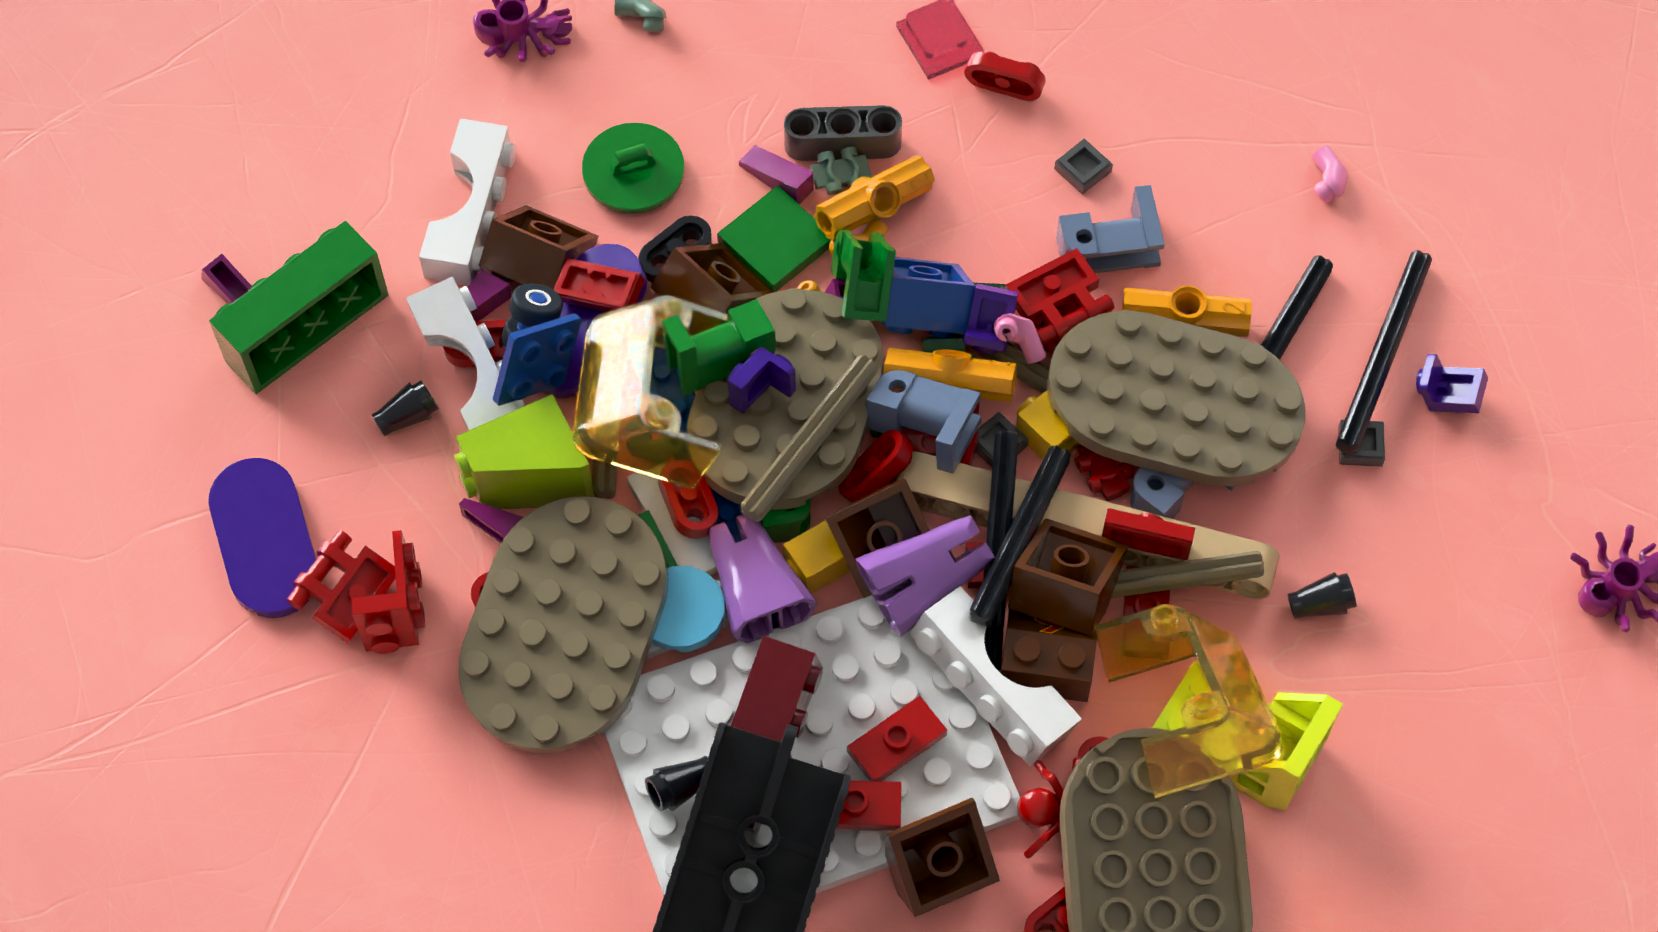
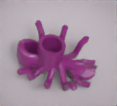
[473,0,573,62]
[1570,524,1658,633]

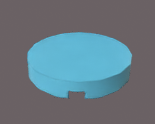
[652,566,725,652]

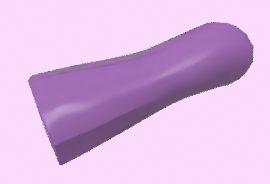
[708,515,817,643]
[856,516,995,637]

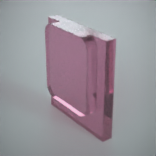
[896,0,984,80]

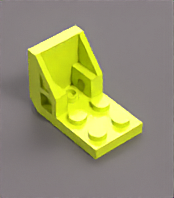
[1152,661,1343,810]

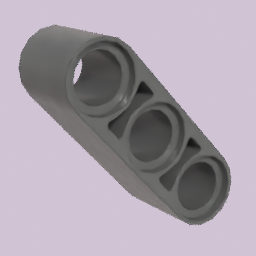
[784,105,903,161]

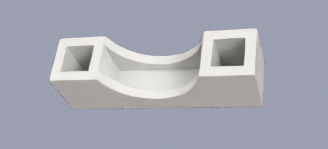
[419,118,516,286]
[406,276,525,430]
[909,586,1082,767]

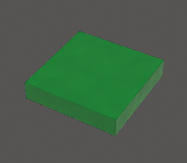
[717,185,831,292]

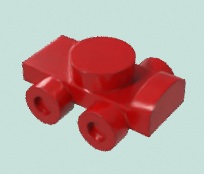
[1074,446,1133,501]

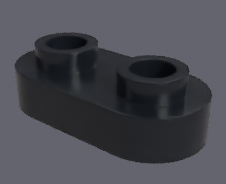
[638,216,712,283]

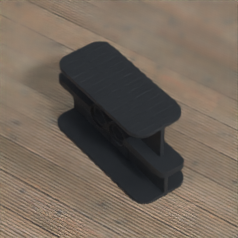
[652,722,851,932]

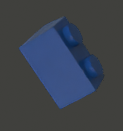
[881,257,975,339]

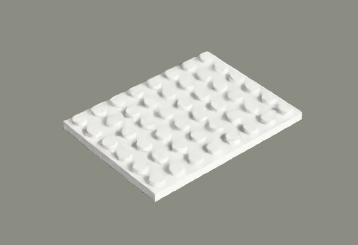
[604,595,1020,897]

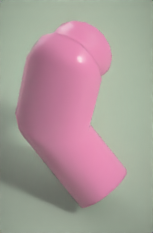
[1312,145,1348,203]
[994,313,1046,364]

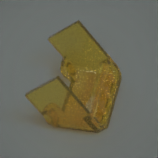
[573,295,729,489]
[1094,604,1283,798]

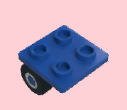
[493,283,582,406]

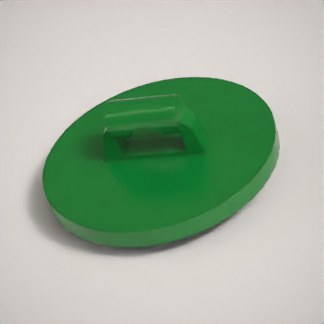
[582,123,684,214]

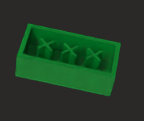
[209,220,389,395]

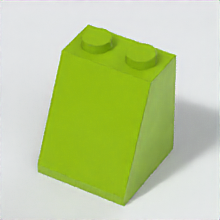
[453,394,595,509]

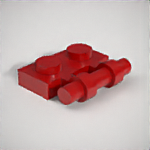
[1005,248,1115,346]
[286,530,396,644]

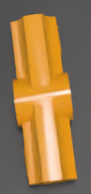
[814,155,935,240]
[1121,285,1252,337]
[883,348,1017,403]

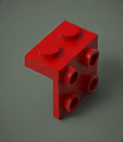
[351,530,426,654]

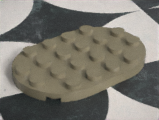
[687,288,883,510]
[1047,310,1305,486]
[459,496,668,754]
[1060,728,1253,932]

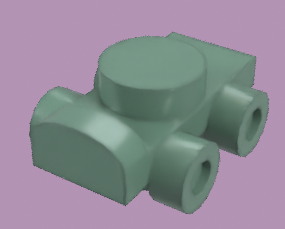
[810,147,872,195]

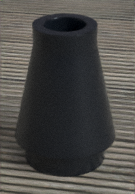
[371,380,439,436]
[1287,572,1357,619]
[645,756,708,812]

